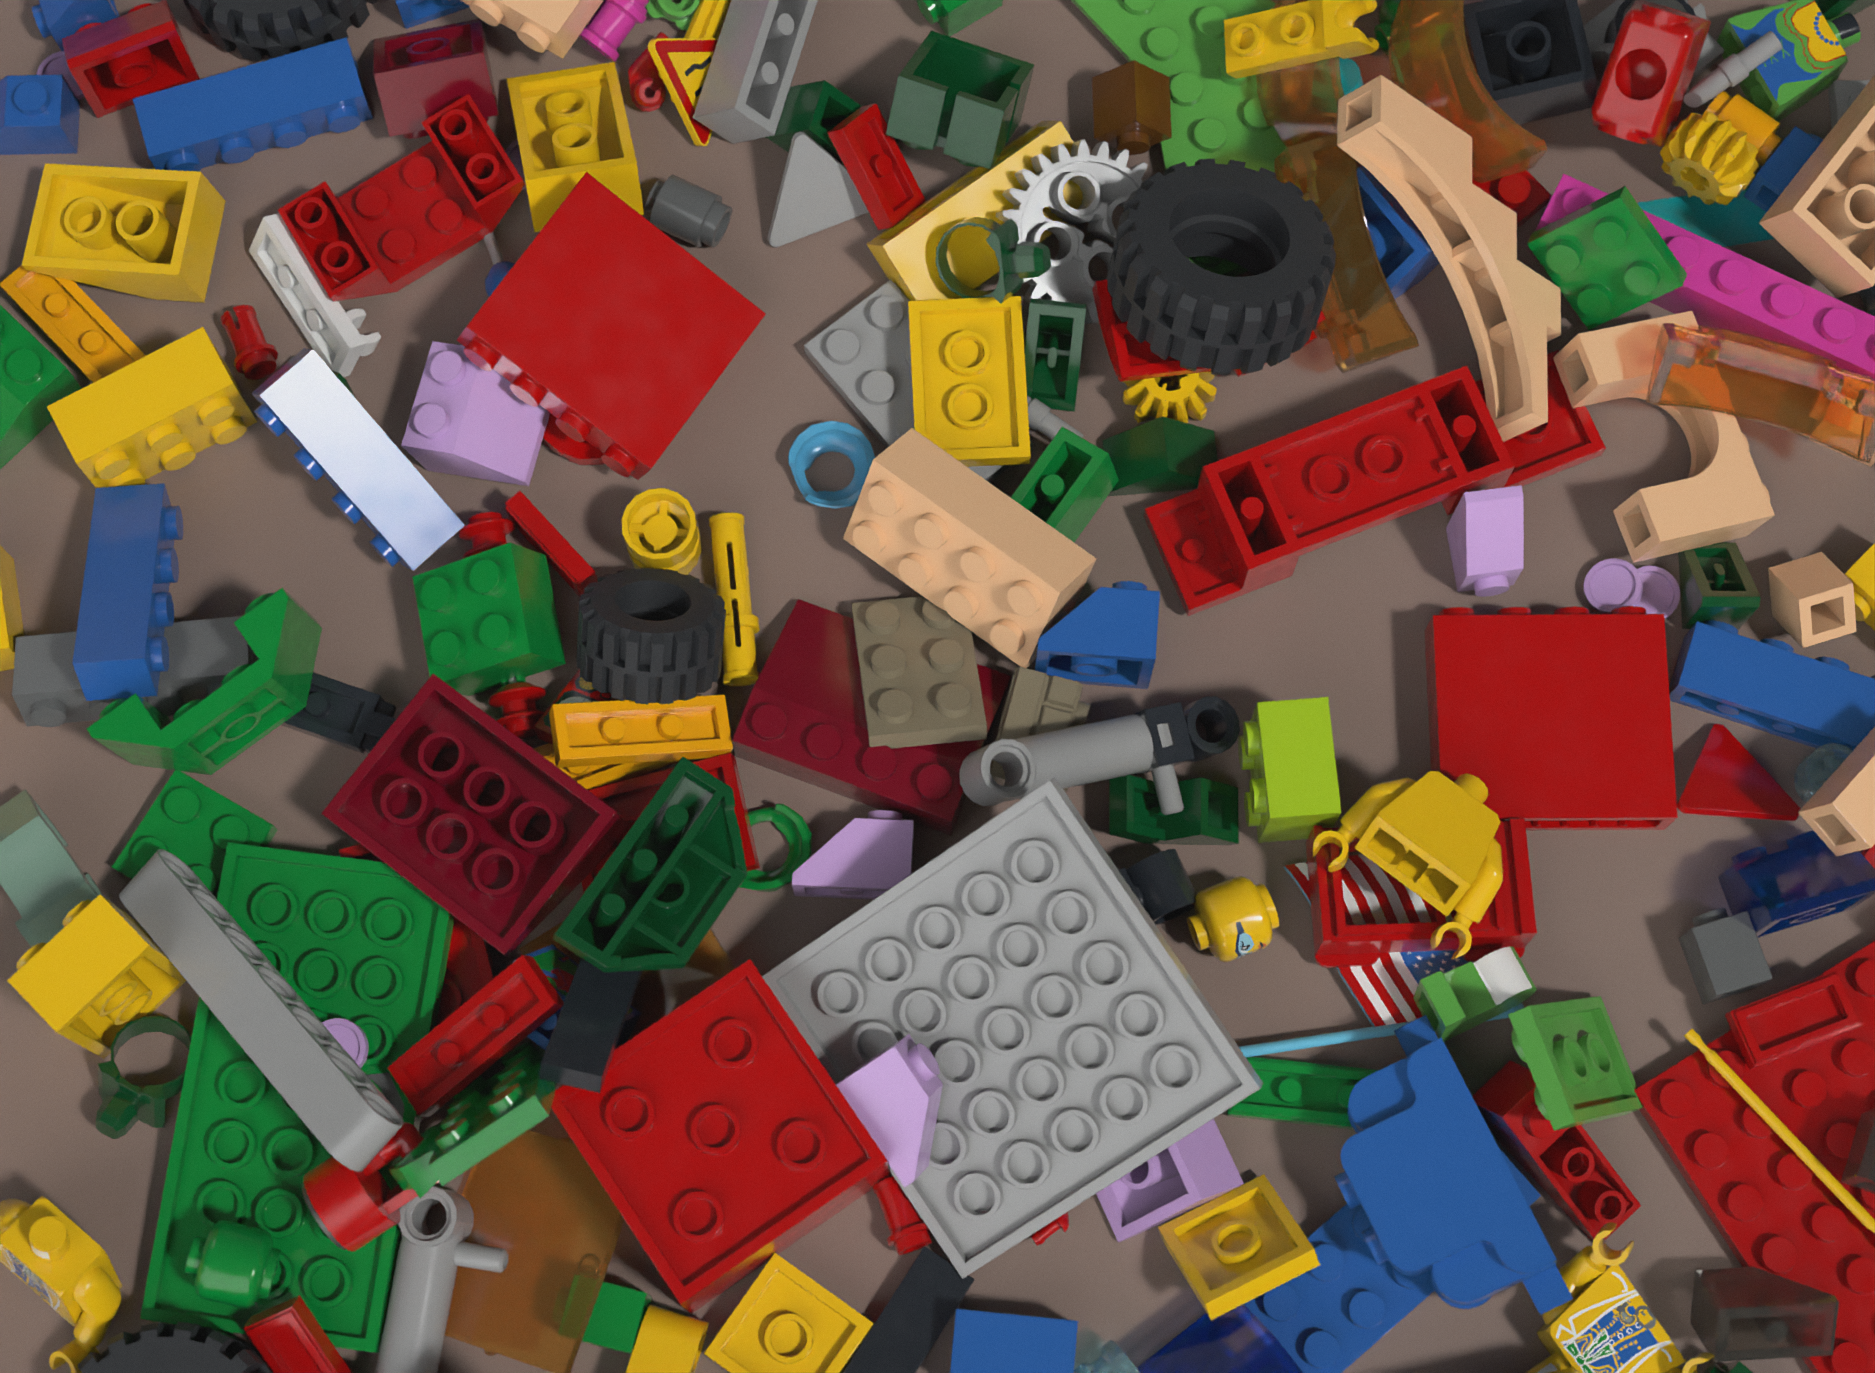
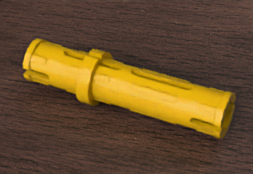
[709,512,760,686]

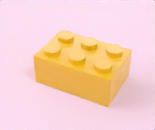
[47,327,257,488]
[7,894,186,1059]

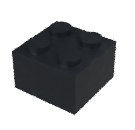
[1462,0,1596,131]

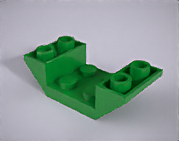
[87,588,322,775]

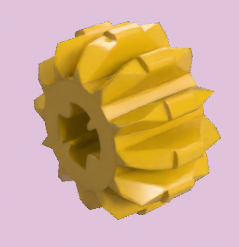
[1659,112,1759,206]
[1122,371,1217,423]

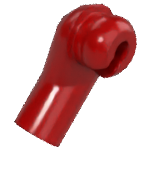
[628,32,669,112]

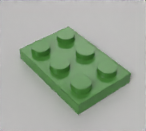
[1508,996,1643,1131]

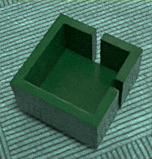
[886,30,1035,169]

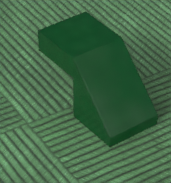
[1109,775,1239,845]

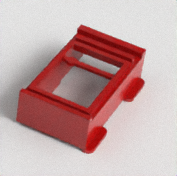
[1305,818,1537,968]

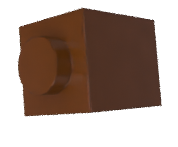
[1092,60,1172,155]

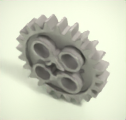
[996,140,1147,324]

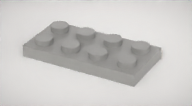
[804,280,1033,483]

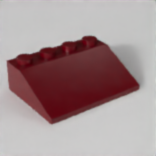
[732,599,1012,836]
[321,674,628,957]

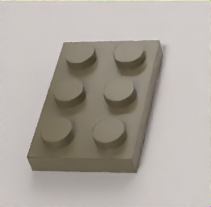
[851,596,987,749]

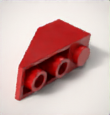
[1472,1061,1641,1241]

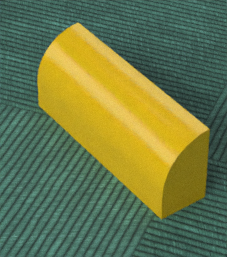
[867,121,1083,301]

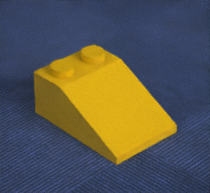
[507,62,644,232]
[22,163,226,303]

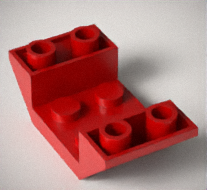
[278,93,525,302]

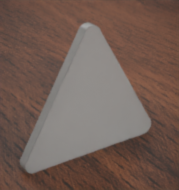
[767,132,868,247]

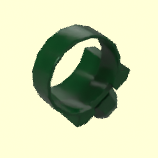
[935,217,1051,304]
[96,1016,191,1139]

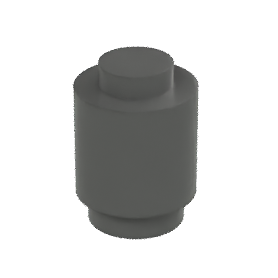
[645,175,732,248]

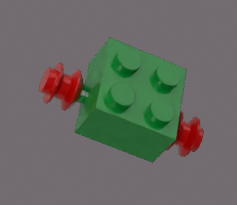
[412,512,566,739]

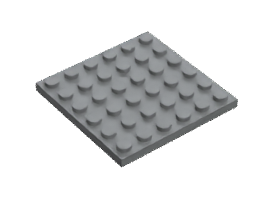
[762,777,1263,1279]

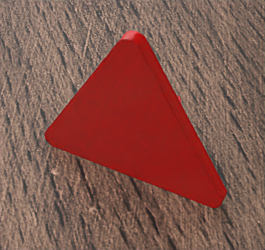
[1677,724,1801,821]

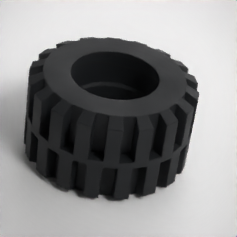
[576,568,726,704]

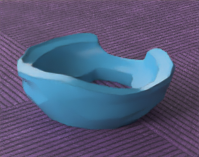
[788,421,875,509]

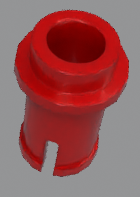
[220,305,278,380]
[872,1176,932,1255]

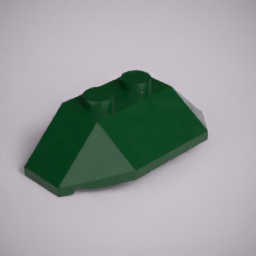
[553,757,747,972]

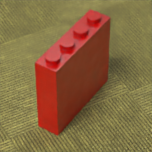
[456,172,766,480]
[1424,606,1678,831]

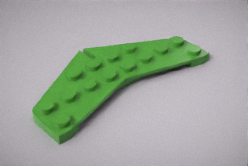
[1071,0,1294,277]

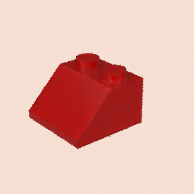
[62,0,200,118]

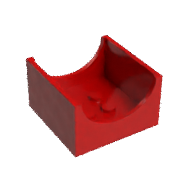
[551,959,890,1314]

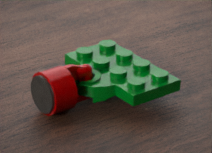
[302,1041,557,1252]

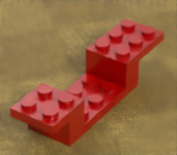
[1143,350,1606,617]

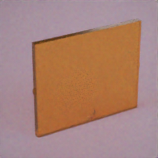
[445,1130,625,1373]

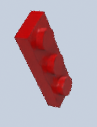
[387,955,564,1117]

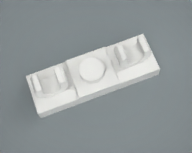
[249,213,381,377]

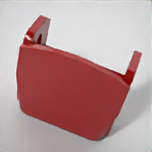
[1591,0,1711,148]

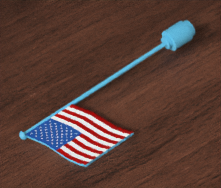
[1239,854,1525,1057]

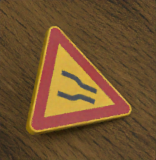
[648,38,719,147]

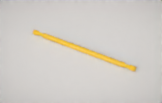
[1684,1028,1875,1234]

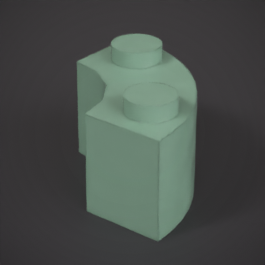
[0,789,103,947]

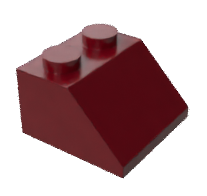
[374,19,498,139]

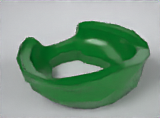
[740,803,812,892]

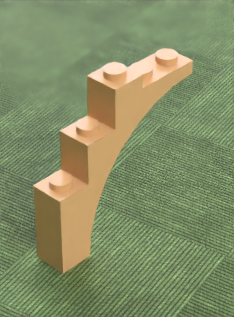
[1337,75,1561,442]

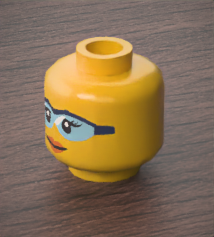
[1187,876,1279,962]

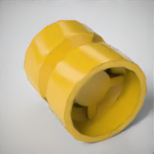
[621,488,702,575]

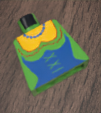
[1716,0,1861,122]

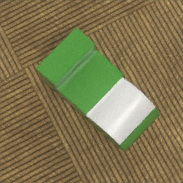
[1413,946,1536,1042]

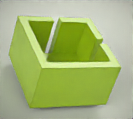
[1238,697,1342,843]

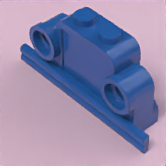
[1334,1015,1573,1315]

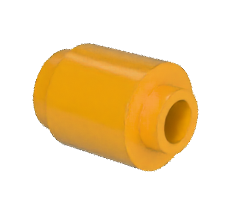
[1702,91,1783,167]

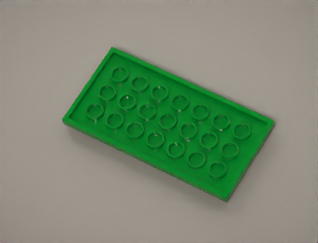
[140,842,455,1353]

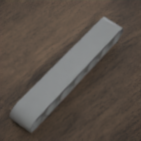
[119,849,403,1172]

